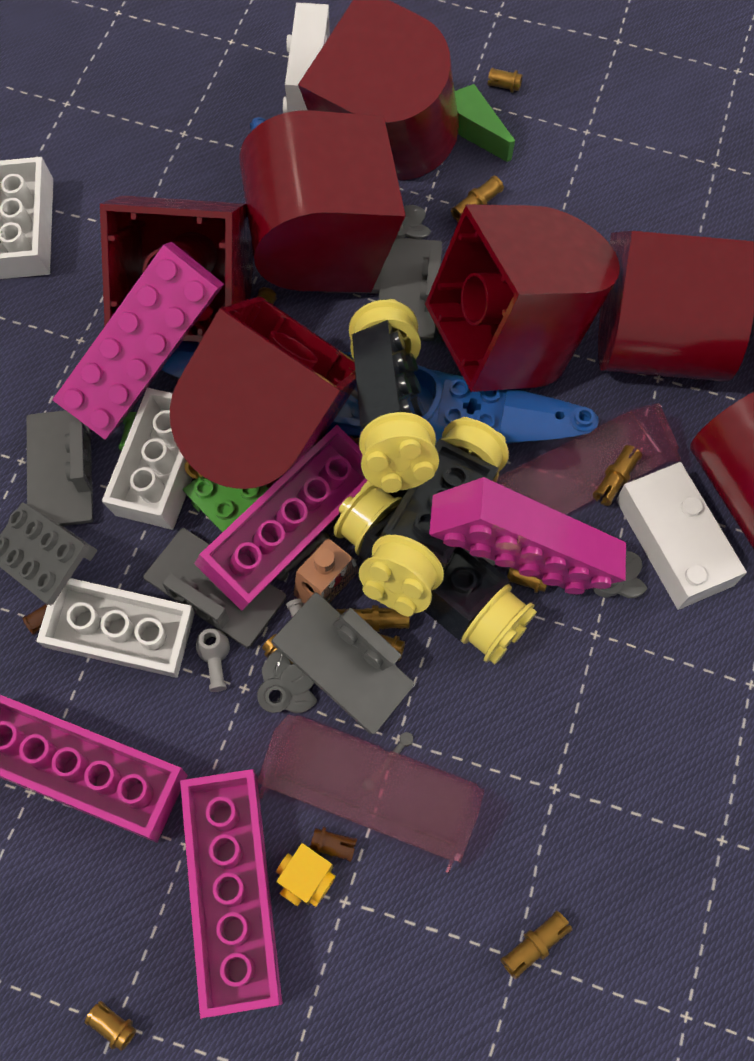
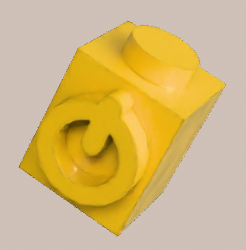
[276,843,336,907]

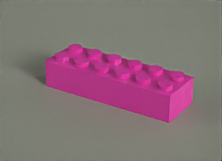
[53,242,224,440]
[194,425,368,611]
[429,477,626,595]
[0,695,188,843]
[180,769,282,1019]

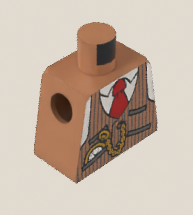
[294,539,359,604]

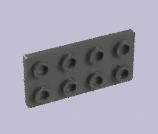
[378,238,442,341]
[26,410,93,526]
[0,502,98,606]
[143,528,286,649]
[271,593,414,734]

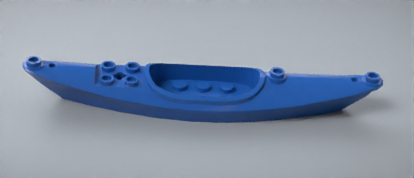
[161,341,599,444]

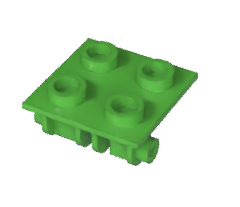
[182,476,269,532]

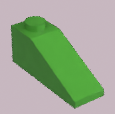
[455,84,515,162]

